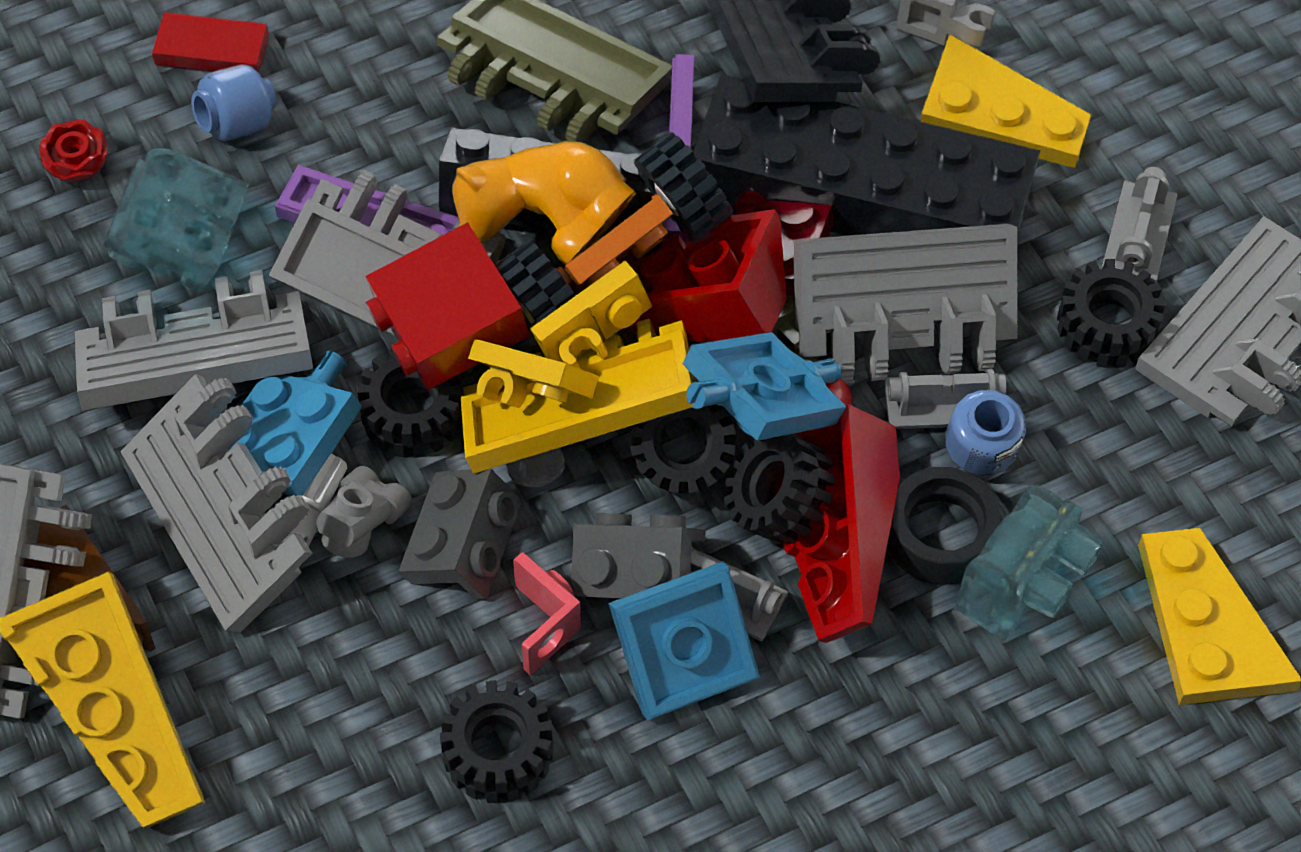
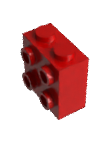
[365,222,530,391]

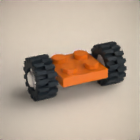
[495,132,733,326]

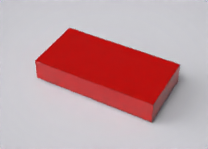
[152,12,269,73]

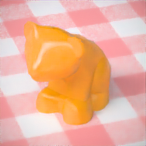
[452,141,636,265]

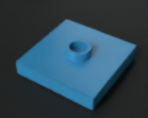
[609,562,760,720]

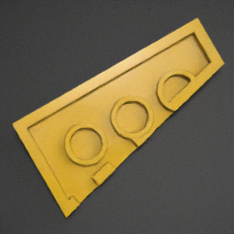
[0,572,206,828]

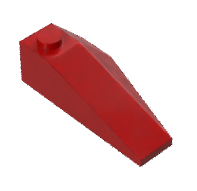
[574,209,787,343]
[774,404,900,643]

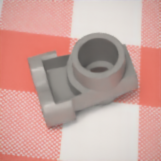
[316,466,412,557]

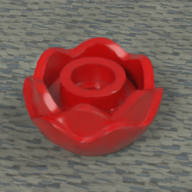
[39,119,108,183]

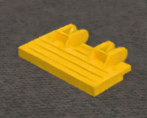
[461,318,695,474]

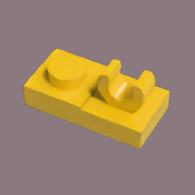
[530,261,652,369]
[468,339,599,408]

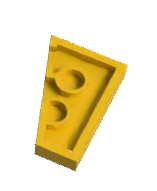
[920,35,1091,168]

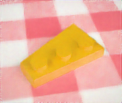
[1138,528,1301,705]

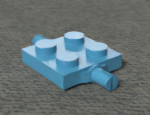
[682,332,846,441]
[228,351,362,496]

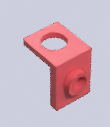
[513,552,581,675]

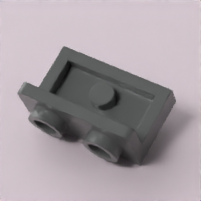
[398,469,521,599]
[571,513,706,598]

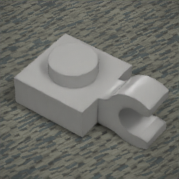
[896,0,995,47]

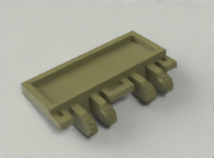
[437,0,672,143]

